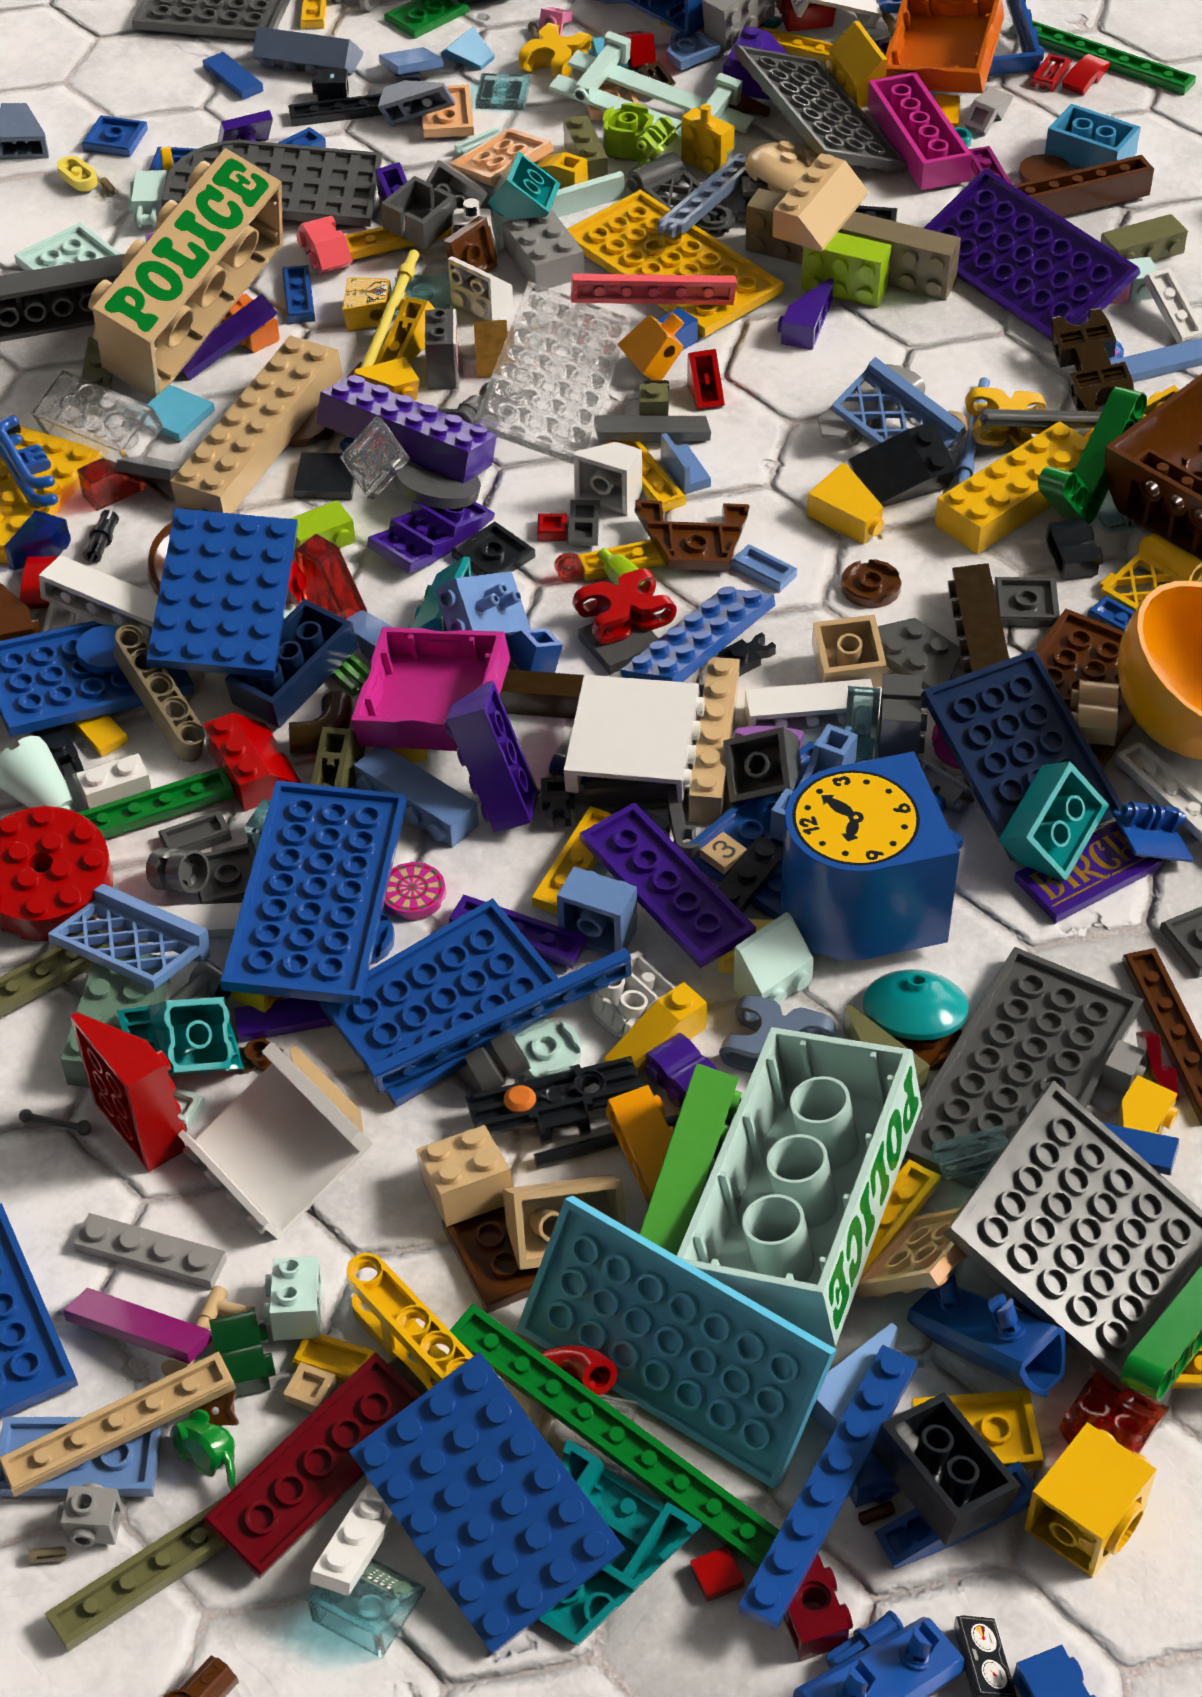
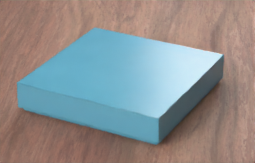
[134,385,215,442]

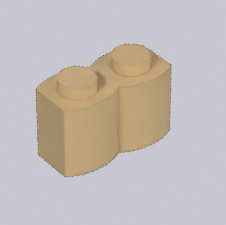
[1070,680,1119,746]

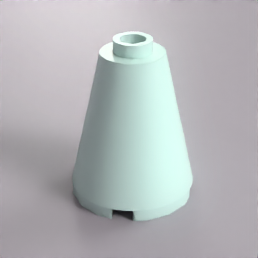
[0,736,77,812]

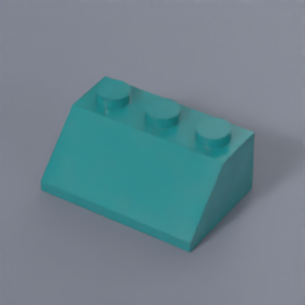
[488,151,561,220]
[407,556,471,632]
[998,761,1109,882]

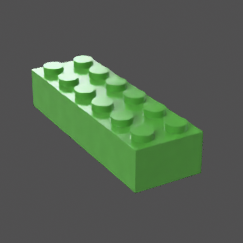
[639,1063,742,1256]

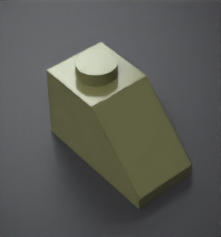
[638,383,669,416]

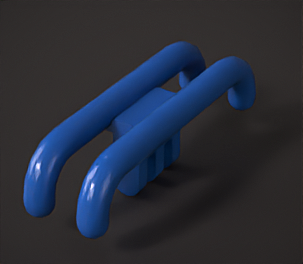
[0,416,58,507]

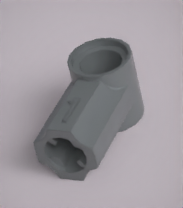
[168,960,231,1001]

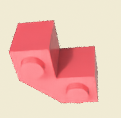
[296,216,353,275]

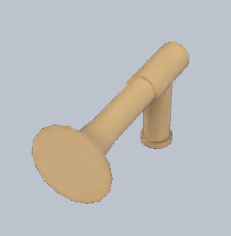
[161,1286,255,1376]

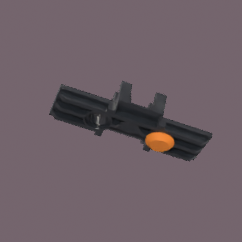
[465,1056,643,1146]

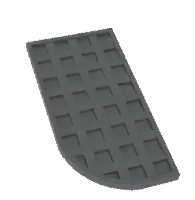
[161,140,382,227]

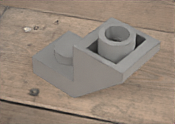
[962,87,1013,135]

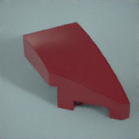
[1136,1031,1179,1100]

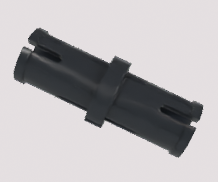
[83,510,119,563]

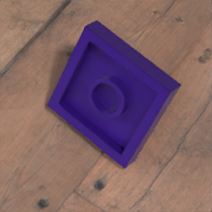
[217,110,273,142]

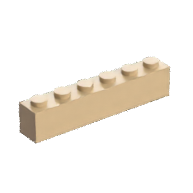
[688,657,740,824]

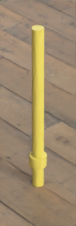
[360,250,419,368]

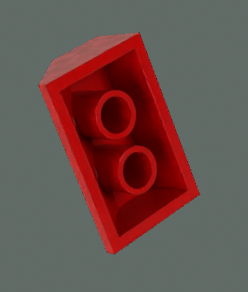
[203,712,302,812]

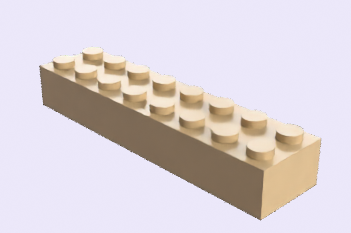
[170,335,343,513]

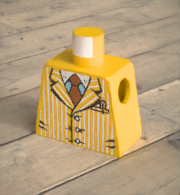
[342,277,407,331]

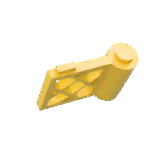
[1100,533,1202,611]

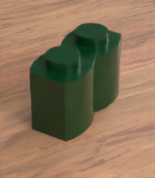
[209,1309,276,1398]

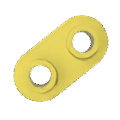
[57,156,98,192]

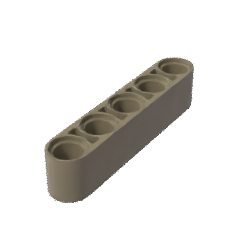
[113,625,205,762]

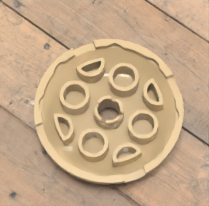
[744,141,817,195]

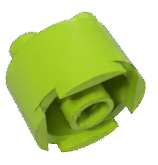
[603,103,654,162]

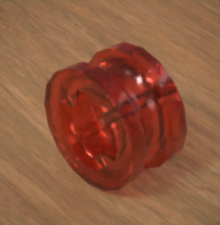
[554,552,584,583]

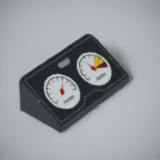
[954,1615,1017,1697]

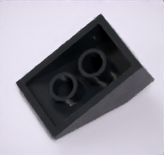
[847,422,957,507]

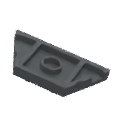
[878,618,960,689]

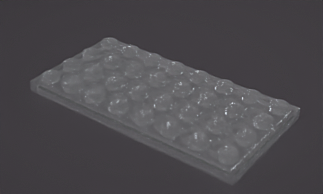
[473,281,632,464]

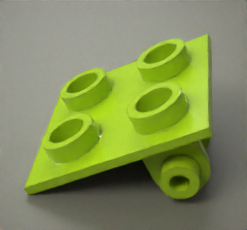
[628,117,682,174]

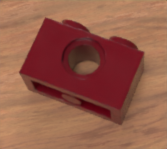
[783,1554,853,1661]

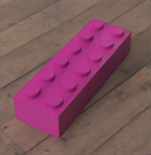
[867,72,972,190]

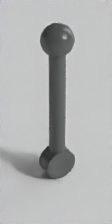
[19,1109,92,1136]

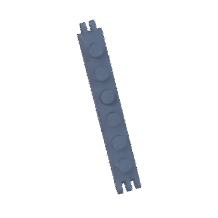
[657,153,749,238]

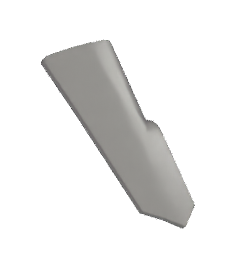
[818,364,925,446]

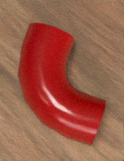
[541,1345,618,1396]

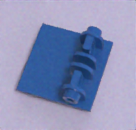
[1112,801,1194,863]

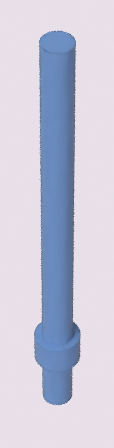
[956,377,990,486]

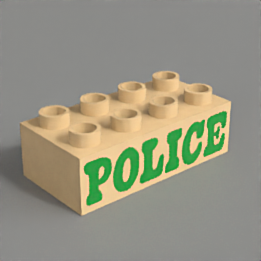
[88,148,283,398]

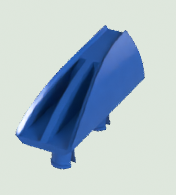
[907,1272,1067,1397]
[793,1617,967,1697]

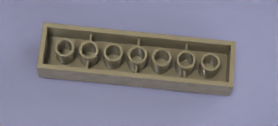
[745,188,961,300]

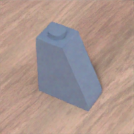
[0,103,49,159]

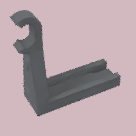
[583,779,700,858]

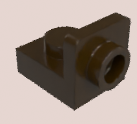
[637,60,676,86]

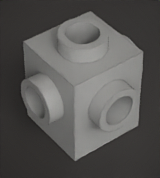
[57,1483,123,1547]

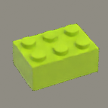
[801,232,891,308]

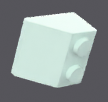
[733,912,814,1005]

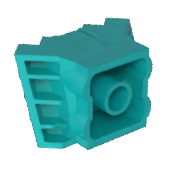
[116,997,245,1076]

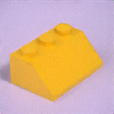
[826,21,887,108]

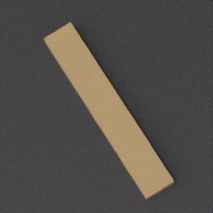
[0,1351,236,1497]

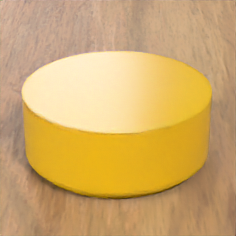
[160,146,173,173]

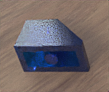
[4,510,71,571]

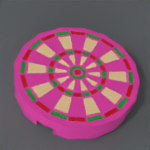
[383,862,446,920]

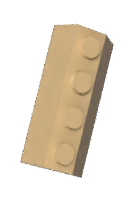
[772,153,868,252]

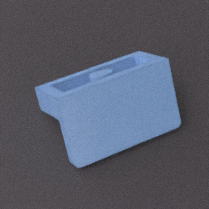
[661,433,711,495]

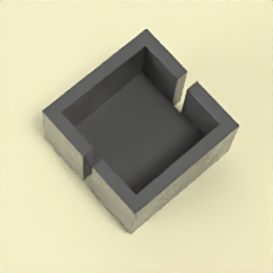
[381,176,457,249]
[878,674,928,758]

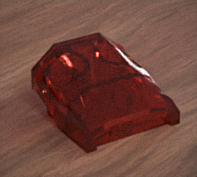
[1059,1371,1169,1454]

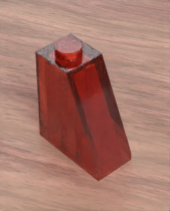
[295,534,367,619]

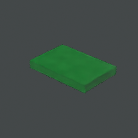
[384,0,470,39]

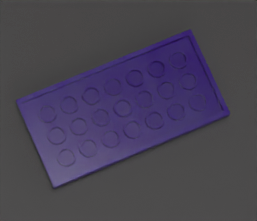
[924,168,1141,341]

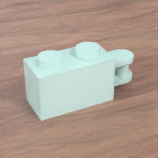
[127,170,167,228]

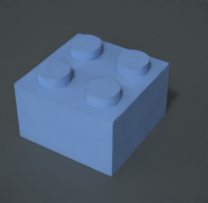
[557,867,637,955]

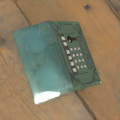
[307,1558,426,1658]

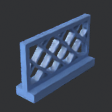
[830,357,965,449]
[48,884,210,990]

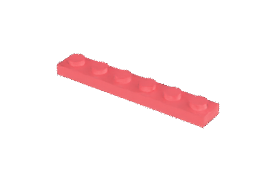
[570,274,737,305]

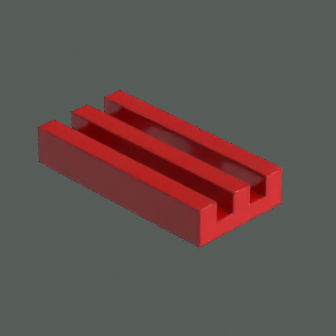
[1030,54,1072,92]

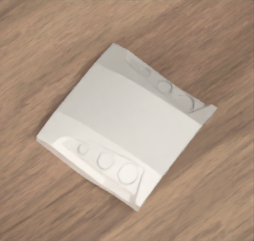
[584,951,675,1037]

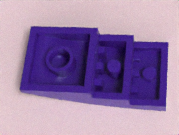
[367,501,495,573]

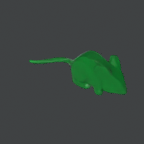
[170,1409,236,1491]

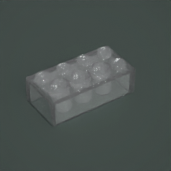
[31,370,163,464]

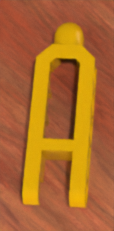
[347,1253,473,1390]

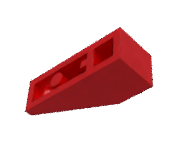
[617,30,656,71]

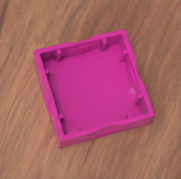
[351,627,510,751]

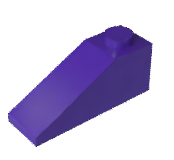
[777,278,834,350]

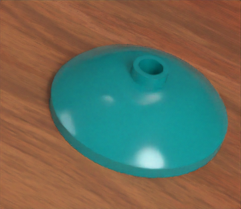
[863,969,969,1040]

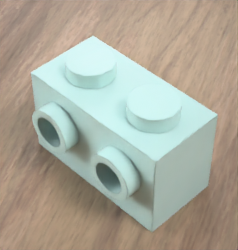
[263,1256,322,1341]

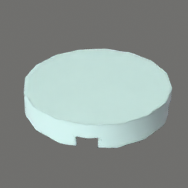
[514,1018,581,1079]

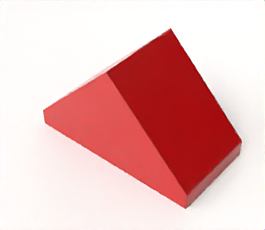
[687,349,725,410]

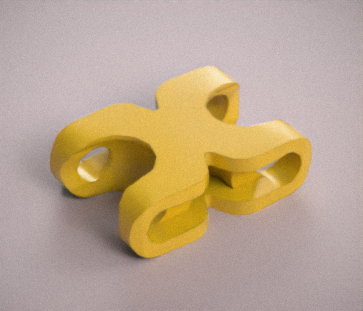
[519,23,592,79]
[965,387,1048,447]

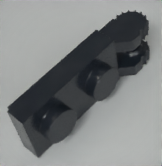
[30,724,84,779]

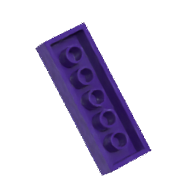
[316,375,497,483]

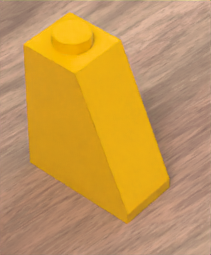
[807,463,884,544]

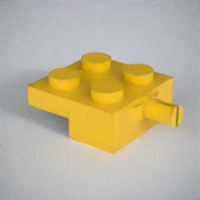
[681,104,734,175]

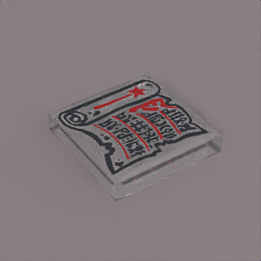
[340,416,410,500]

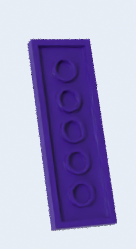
[580,802,756,969]

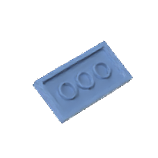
[0,1417,163,1497]

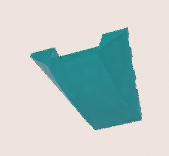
[539,1439,702,1646]

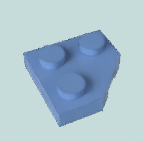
[667,30,720,70]

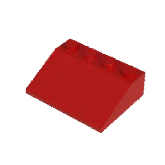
[70,1012,186,1172]

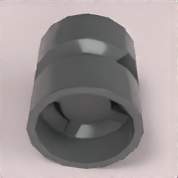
[145,847,210,893]
[464,1029,531,1091]

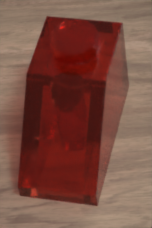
[77,458,147,511]

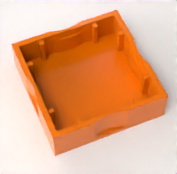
[885,0,1004,94]

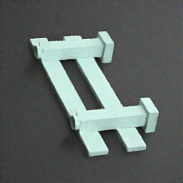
[549,31,755,158]

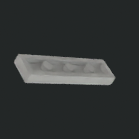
[73,1213,227,1289]

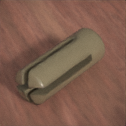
[99,177,117,196]
[28,1546,67,1564]

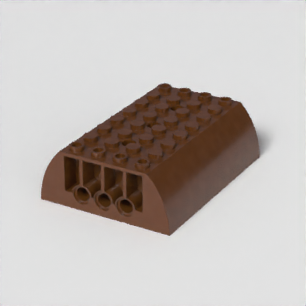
[1104,373,1202,560]

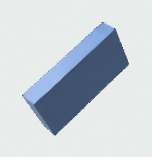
[731,544,798,593]

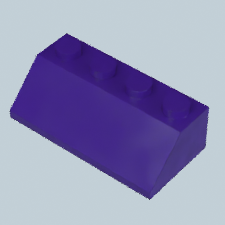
[445,680,539,833]

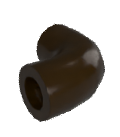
[289,691,353,754]

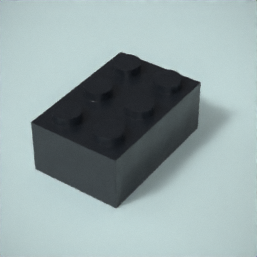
[871,1392,1020,1546]

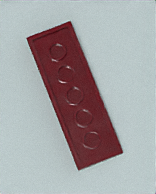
[203,1352,421,1579]

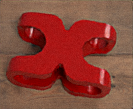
[572,568,677,644]

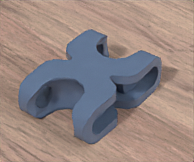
[719,995,836,1073]

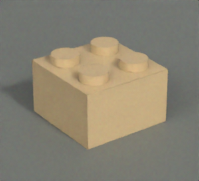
[812,614,887,688]
[416,1125,513,1227]

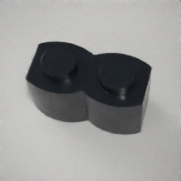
[1046,518,1103,579]

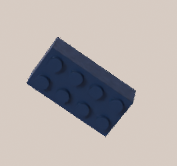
[225,599,358,728]

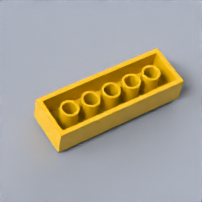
[935,421,1089,554]

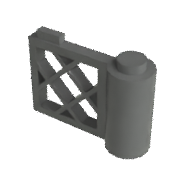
[627,152,701,210]

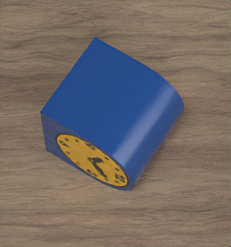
[780,751,960,961]

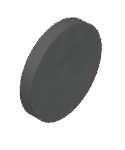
[395,461,481,509]

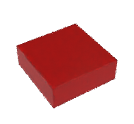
[537,514,568,541]
[690,1545,745,1602]

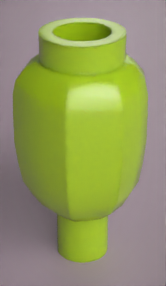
[597,548,644,587]

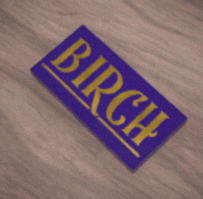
[1014,821,1163,923]

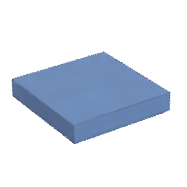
[379,47,443,75]

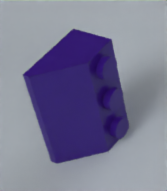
[722,27,788,100]

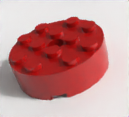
[0,806,114,941]

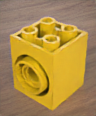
[1024,1422,1157,1578]

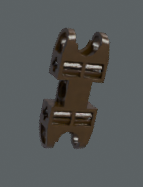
[1051,307,1134,411]

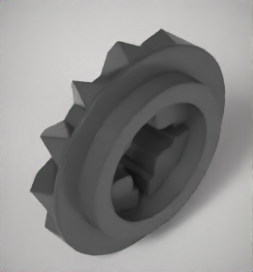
[695,205,736,235]

